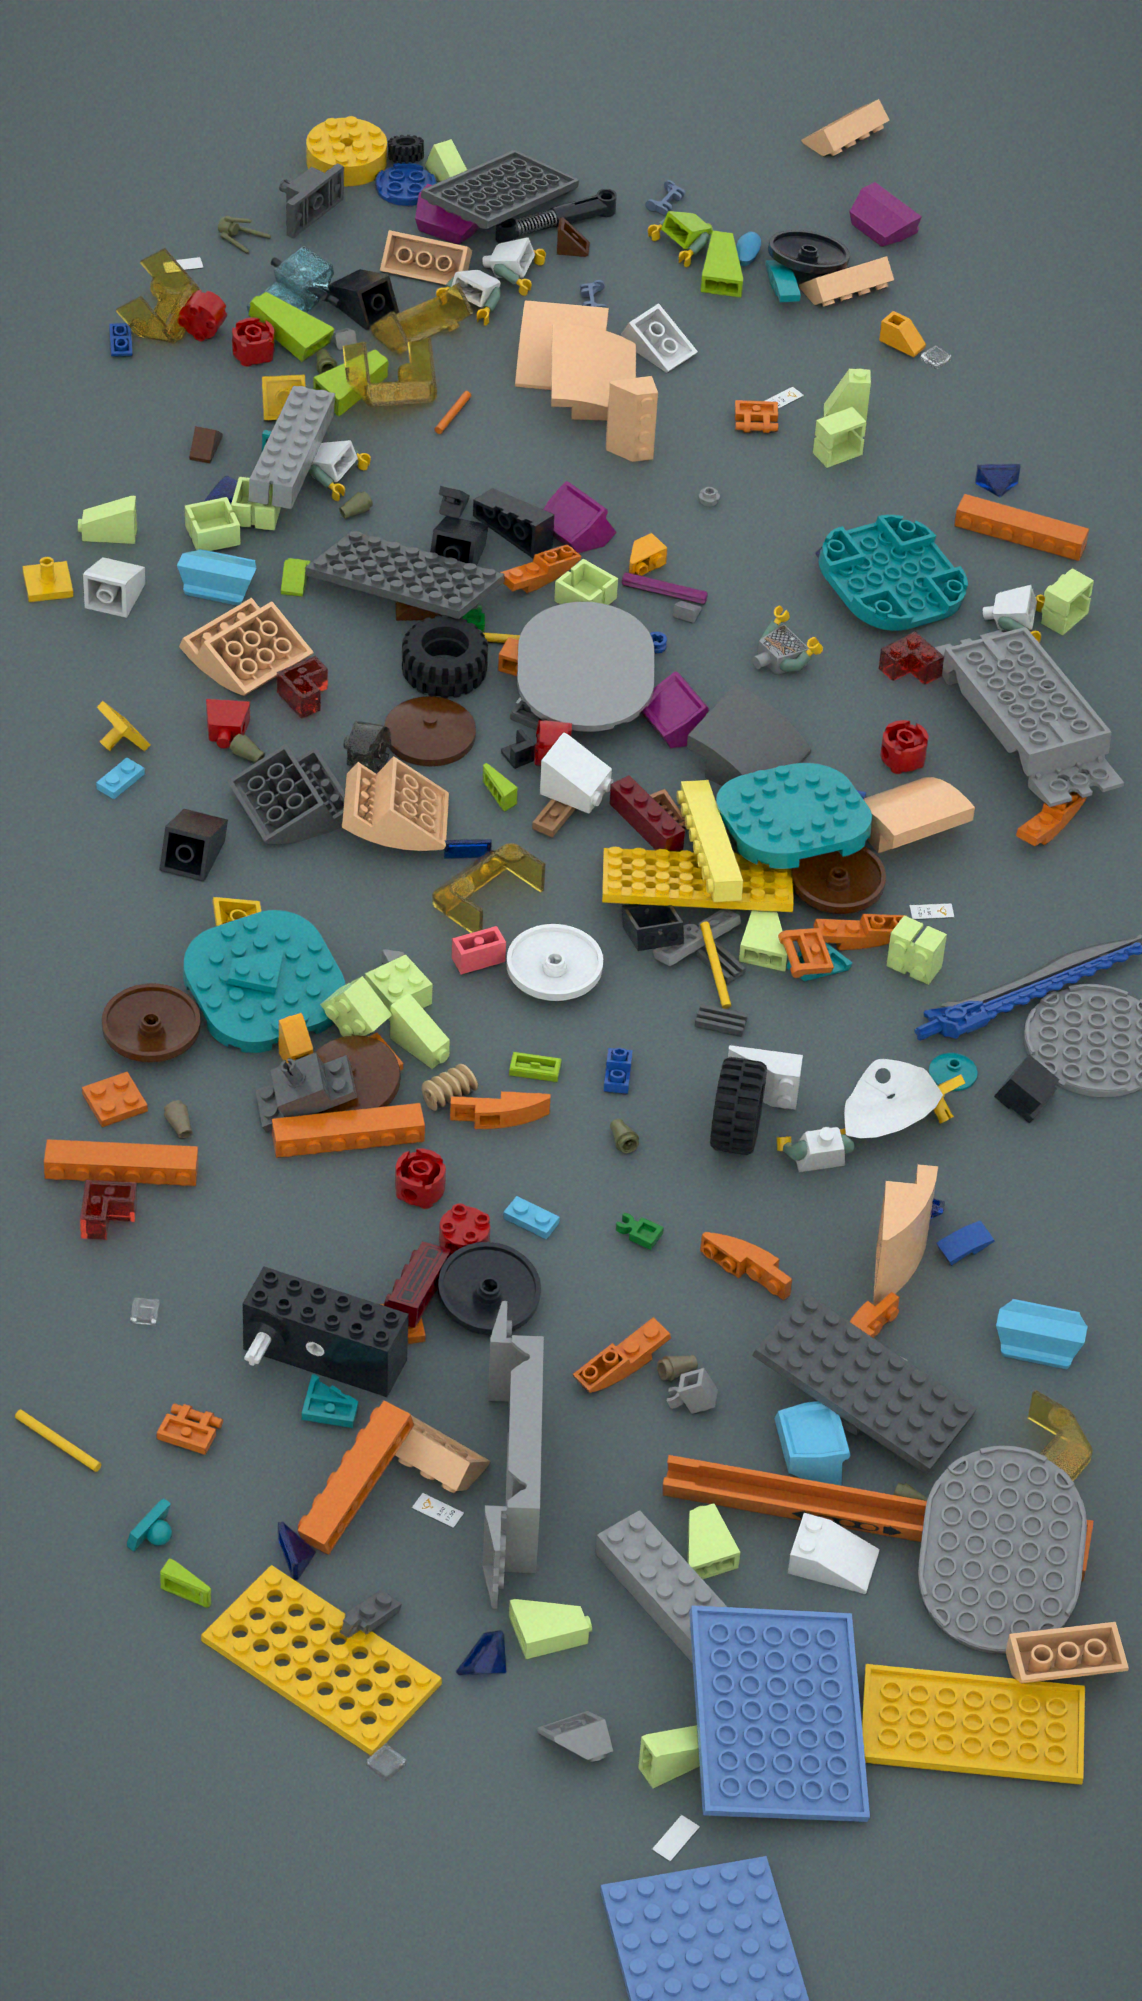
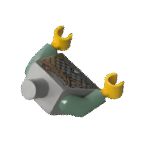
[753,605,823,674]

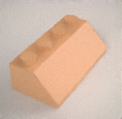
[801,99,890,156]
[380,230,473,285]
[799,256,894,307]
[606,376,658,462]
[395,1415,491,1493]
[1006,1622,1129,1683]

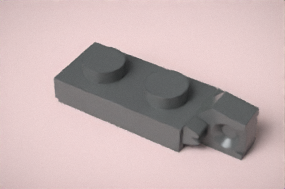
[340,1590,402,1638]

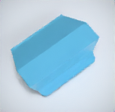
[177,549,257,606]
[996,1299,1088,1369]
[774,1401,851,1485]

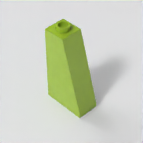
[701,231,743,298]
[248,292,334,362]
[313,349,389,416]

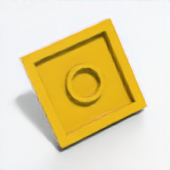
[262,375,305,420]
[22,557,73,602]
[97,701,151,751]
[933,1075,965,1124]

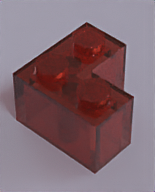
[878,631,944,685]
[277,656,328,719]
[80,1180,137,1240]

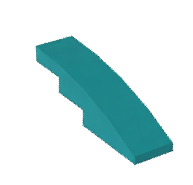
[765,260,801,302]

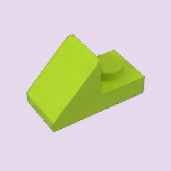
[281,558,310,597]

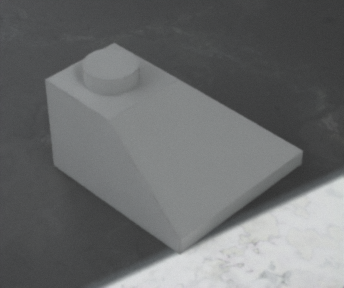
[537,1711,613,1762]

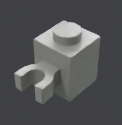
[667,1368,718,1414]

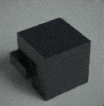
[994,1054,1060,1123]

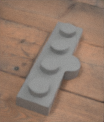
[653,909,741,966]

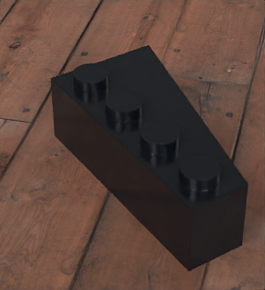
[473,488,554,559]

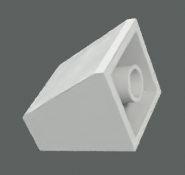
[83,557,145,618]
[540,732,613,813]

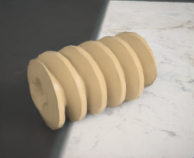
[422,1064,478,1111]

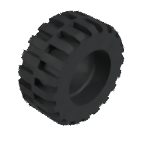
[402,615,488,699]
[710,1057,767,1155]

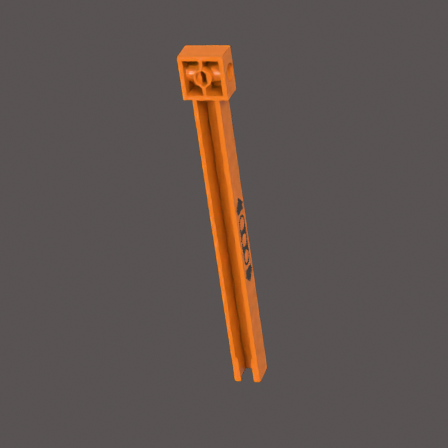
[663,1455,1094,1582]

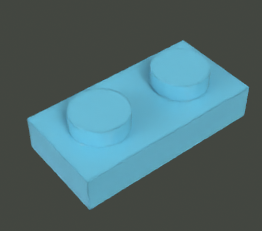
[96,758,145,799]
[503,1196,560,1239]

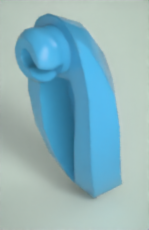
[736,232,761,266]

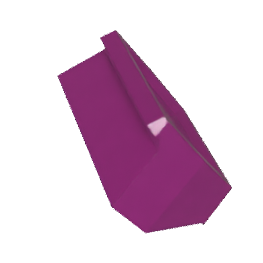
[849,182,922,247]
[415,184,480,245]
[543,481,617,553]
[641,672,709,749]

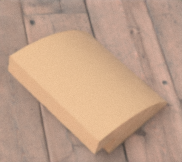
[515,300,609,390]
[551,323,636,420]
[179,598,314,696]
[342,756,449,851]
[863,777,975,853]
[873,1165,938,1306]

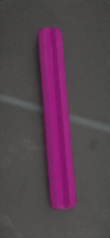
[622,572,708,604]

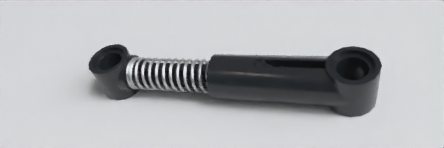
[495,189,617,243]

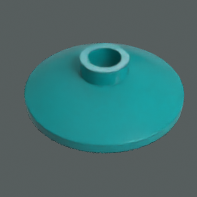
[929,1053,978,1091]

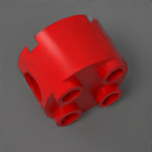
[177,290,227,341]
[232,318,275,367]
[534,720,572,766]
[880,720,929,774]
[395,1148,446,1209]
[439,1203,490,1255]

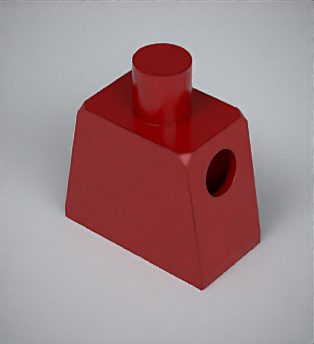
[206,699,250,749]

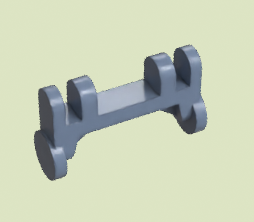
[645,180,686,215]
[580,280,608,308]

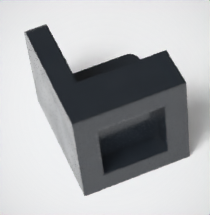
[501,729,535,769]

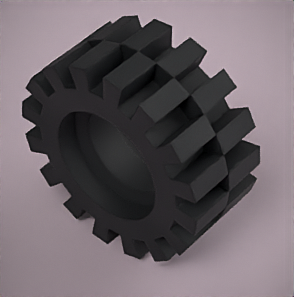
[388,134,424,164]

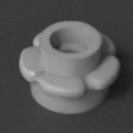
[699,487,720,507]

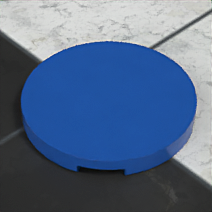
[376,163,436,206]

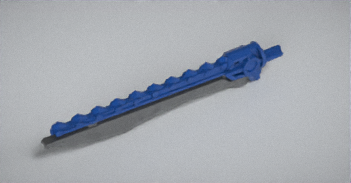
[914,935,1142,1041]

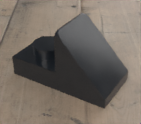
[439,486,470,518]

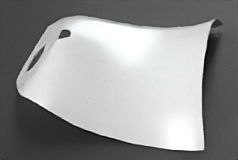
[844,1059,943,1138]

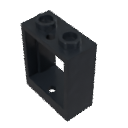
[622,904,684,951]

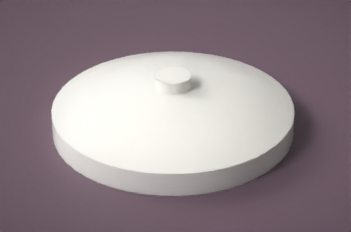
[507,924,603,1001]

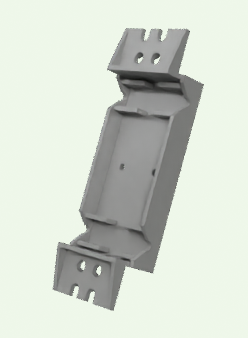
[929,627,1124,807]
[482,1301,544,1609]

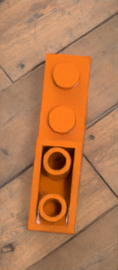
[500,545,581,593]
[1016,792,1086,846]
[813,914,907,950]
[450,1091,551,1129]
[700,1232,792,1301]
[850,1292,900,1338]
[573,1317,671,1393]

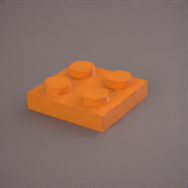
[82,1072,148,1127]

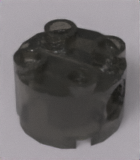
[343,721,391,771]

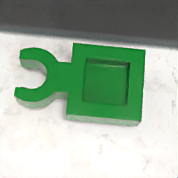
[462,605,485,632]
[616,1213,664,1250]

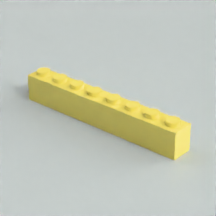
[677,780,743,902]

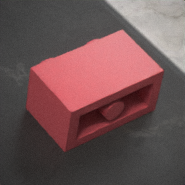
[452,926,506,975]

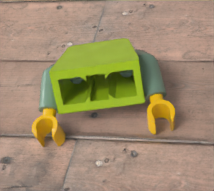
[648,211,713,267]

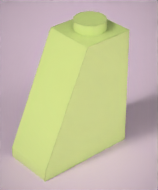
[425,139,467,183]
[824,369,871,421]
[78,496,137,544]
[739,910,788,971]
[390,993,450,1069]
[687,1503,740,1579]
[509,1599,592,1659]
[638,1725,700,1789]

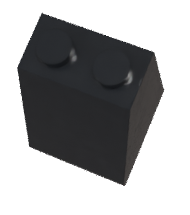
[328,269,400,330]
[430,516,489,566]
[159,809,228,881]

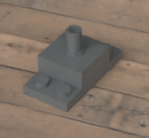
[279,163,344,238]
[255,1053,358,1132]

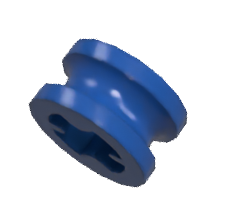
[650,632,667,653]

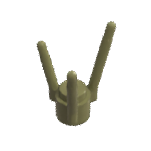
[218,215,271,253]

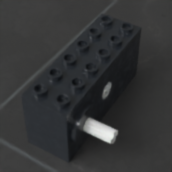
[242,1266,408,1397]

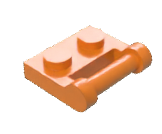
[778,928,834,978]

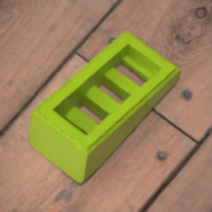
[483,763,518,811]
[160,1558,211,1608]

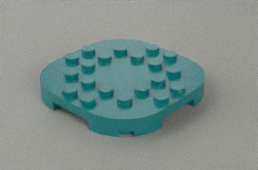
[818,515,968,631]
[716,763,872,869]
[183,910,345,1053]

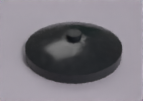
[768,230,850,274]
[438,1242,541,1335]

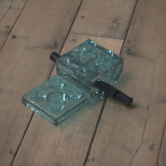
[247,246,342,312]

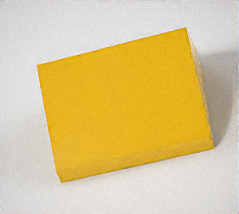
[212,897,261,926]

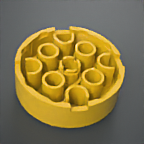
[306,116,387,186]

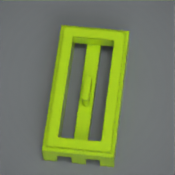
[509,1052,562,1082]

